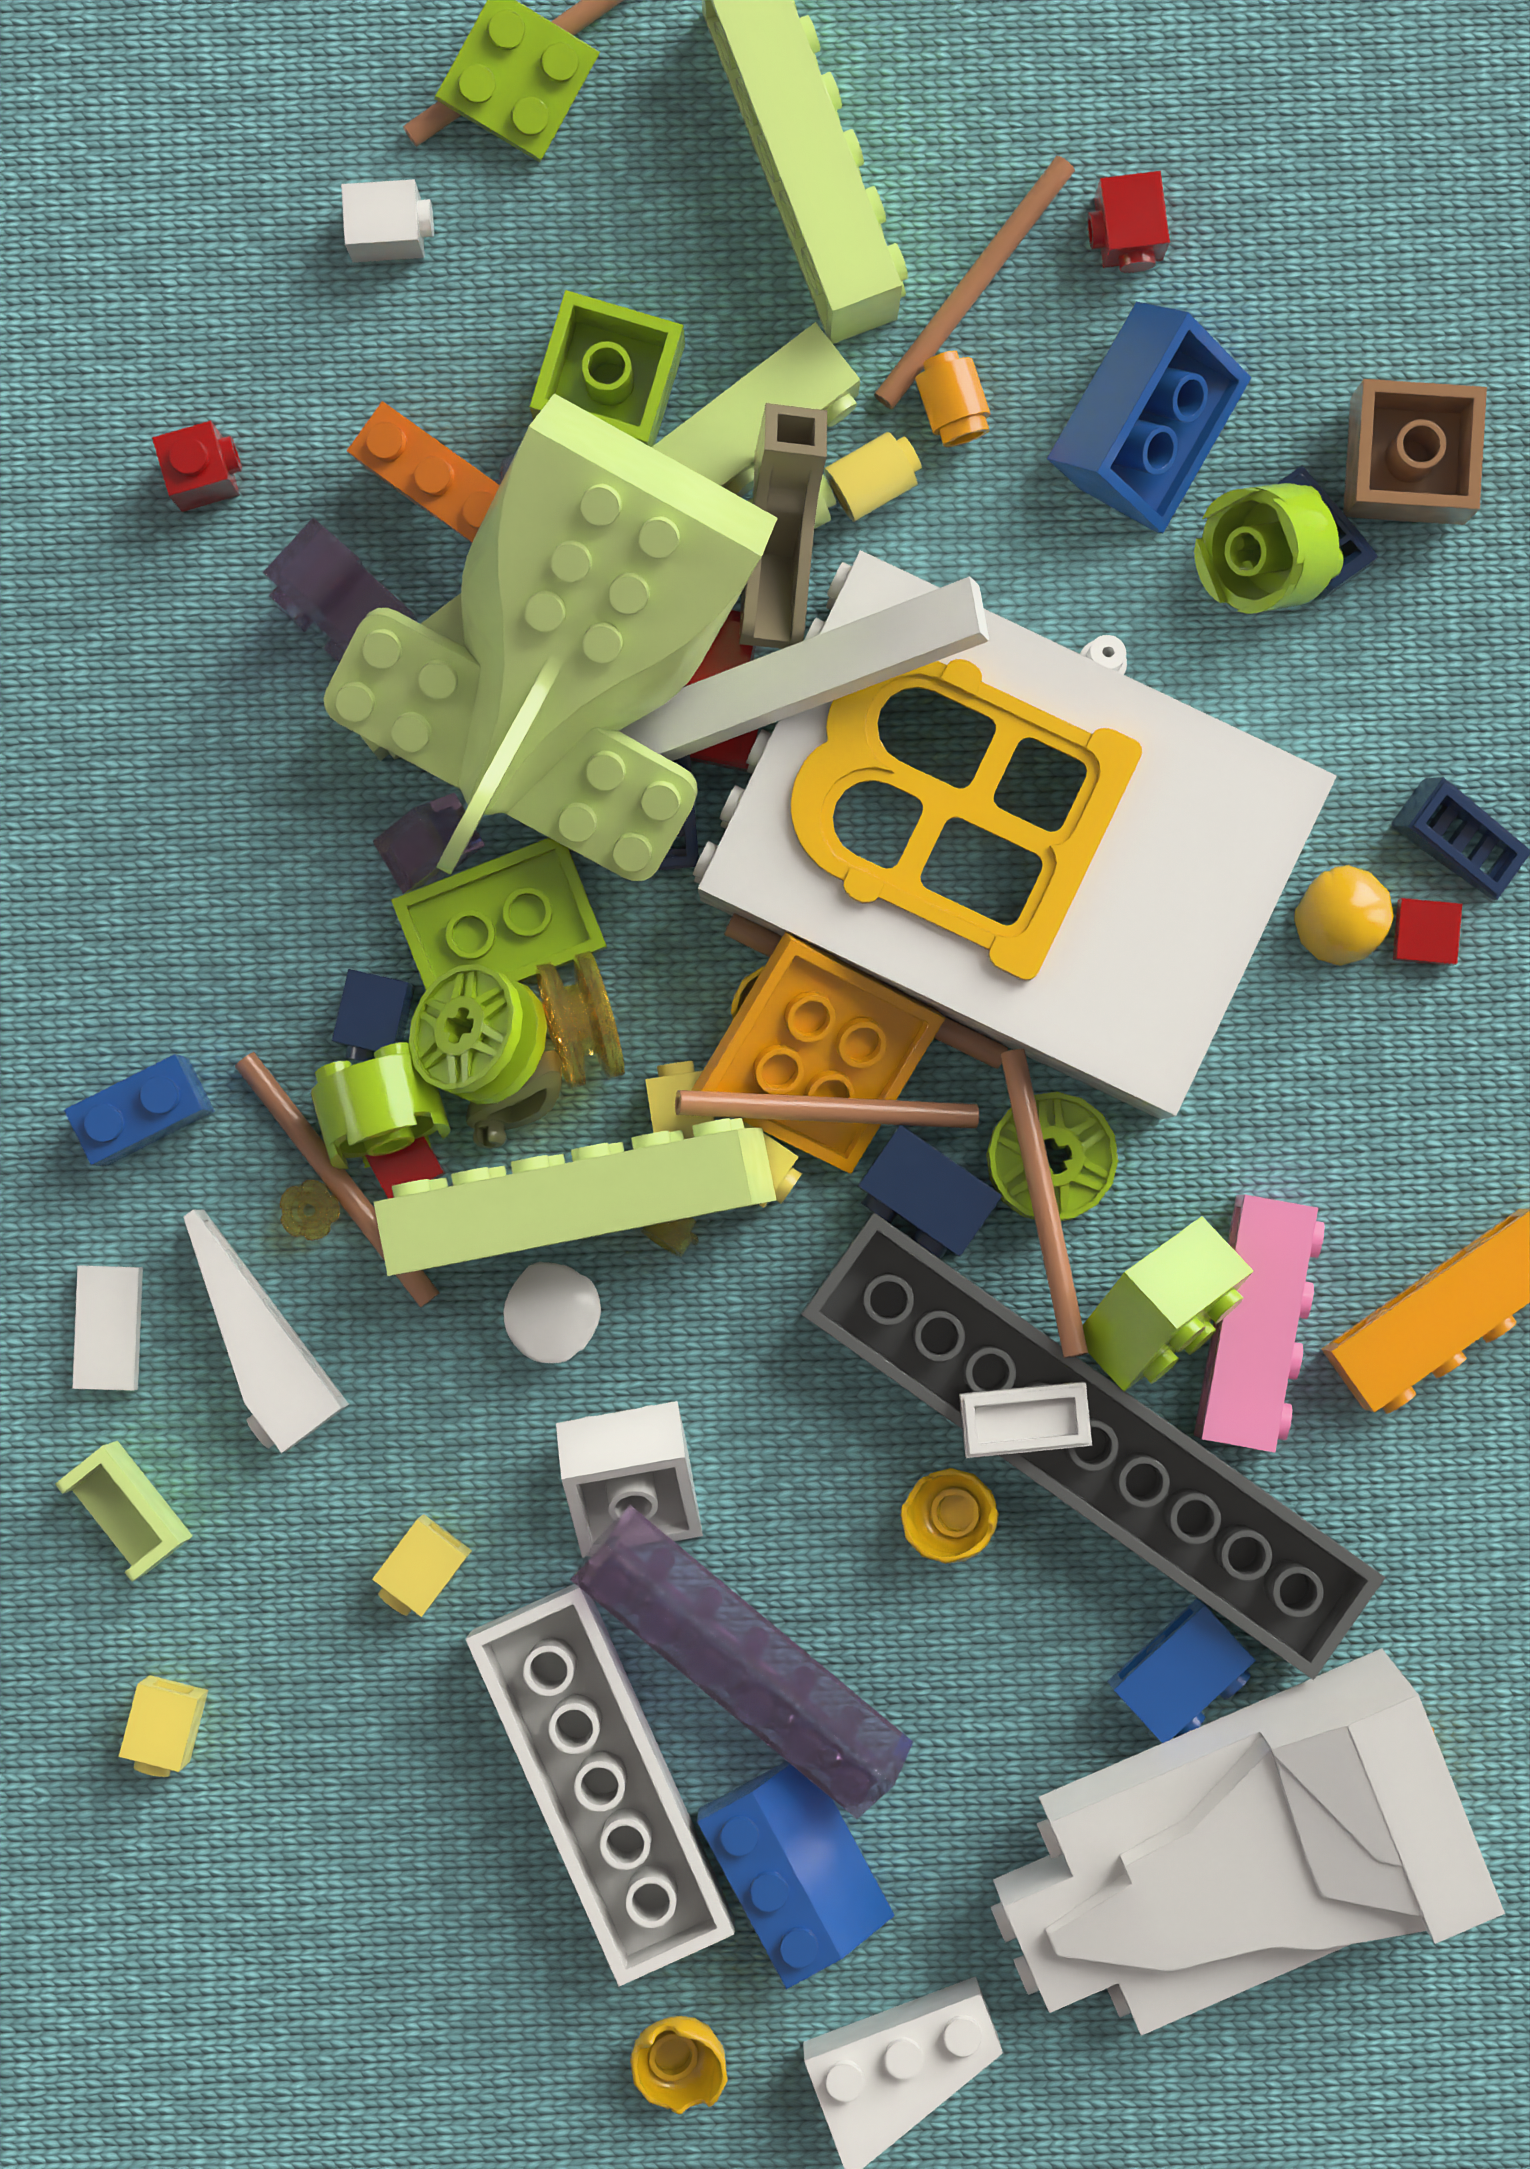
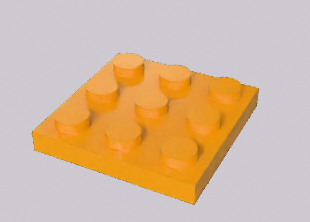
[692,931,945,1174]

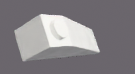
[183,1209,349,1453]

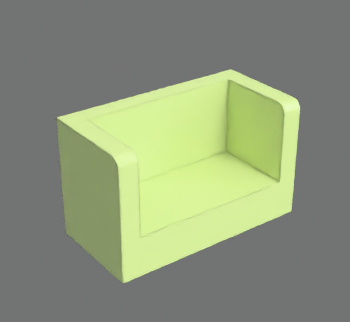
[55,1441,193,1582]

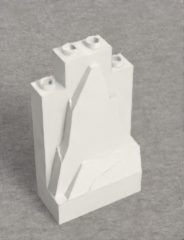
[991,1648,1505,2036]

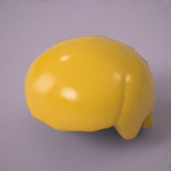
[1294,865,1394,966]
[900,1468,999,1564]
[630,2016,728,2115]

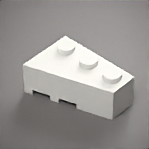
[803,1976,1003,2169]

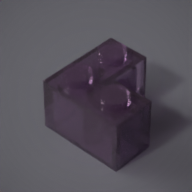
[263,517,419,664]

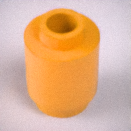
[915,351,991,447]

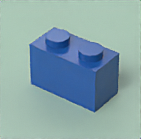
[64,1054,215,1166]
[1107,1598,1256,1743]

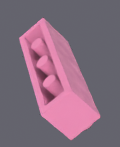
[1194,1194,1324,1453]

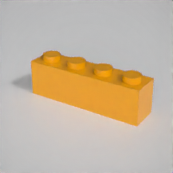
[1321,1209,1530,1414]

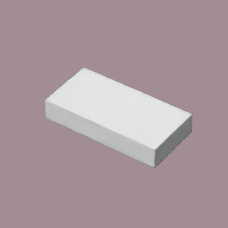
[72,1265,143,1391]
[959,1382,1092,1458]

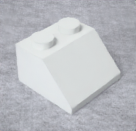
[556,1401,703,1558]

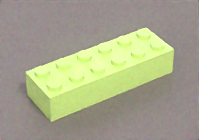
[702,0,908,344]
[374,1118,776,1276]

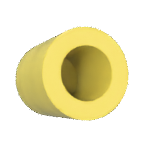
[824,432,922,522]

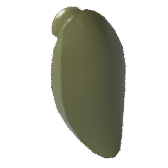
[466,1050,563,1149]

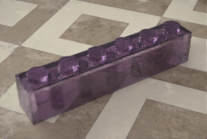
[570,1505,913,1819]

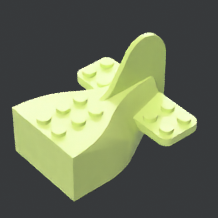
[324,394,777,881]

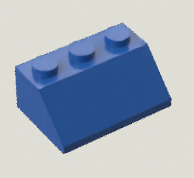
[1047,301,1251,534]
[697,1750,895,1989]

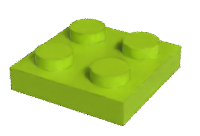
[434,0,600,162]

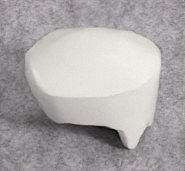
[503,1262,601,1363]

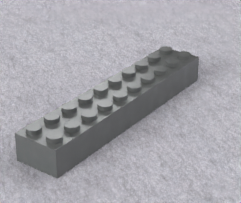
[801,1213,1386,1680]

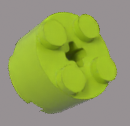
[1194,483,1344,614]
[311,1042,451,1169]

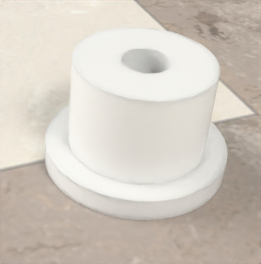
[1080,635,1127,675]

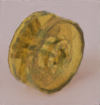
[535,951,625,1090]

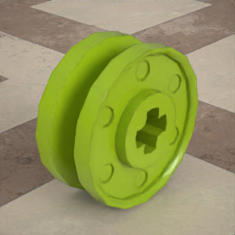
[409,964,547,1105]
[986,1092,1119,1221]

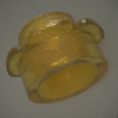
[279,1180,340,1241]
[641,1217,699,1257]

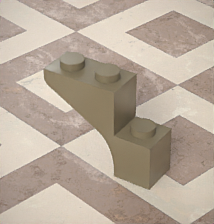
[739,403,827,649]

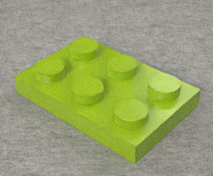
[391,838,608,991]

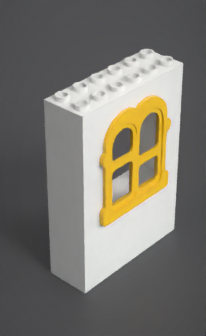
[693,550,1337,1120]

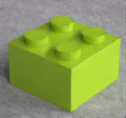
[529,290,685,447]
[1083,1216,1253,1392]

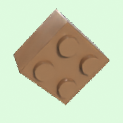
[1343,379,1487,525]

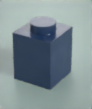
[332,969,415,1062]

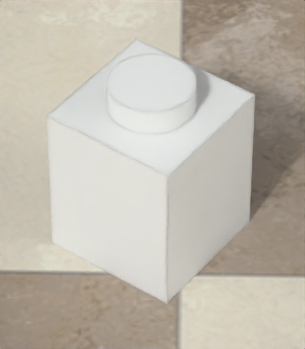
[341,179,434,262]

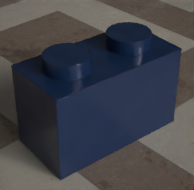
[857,1125,1002,1259]

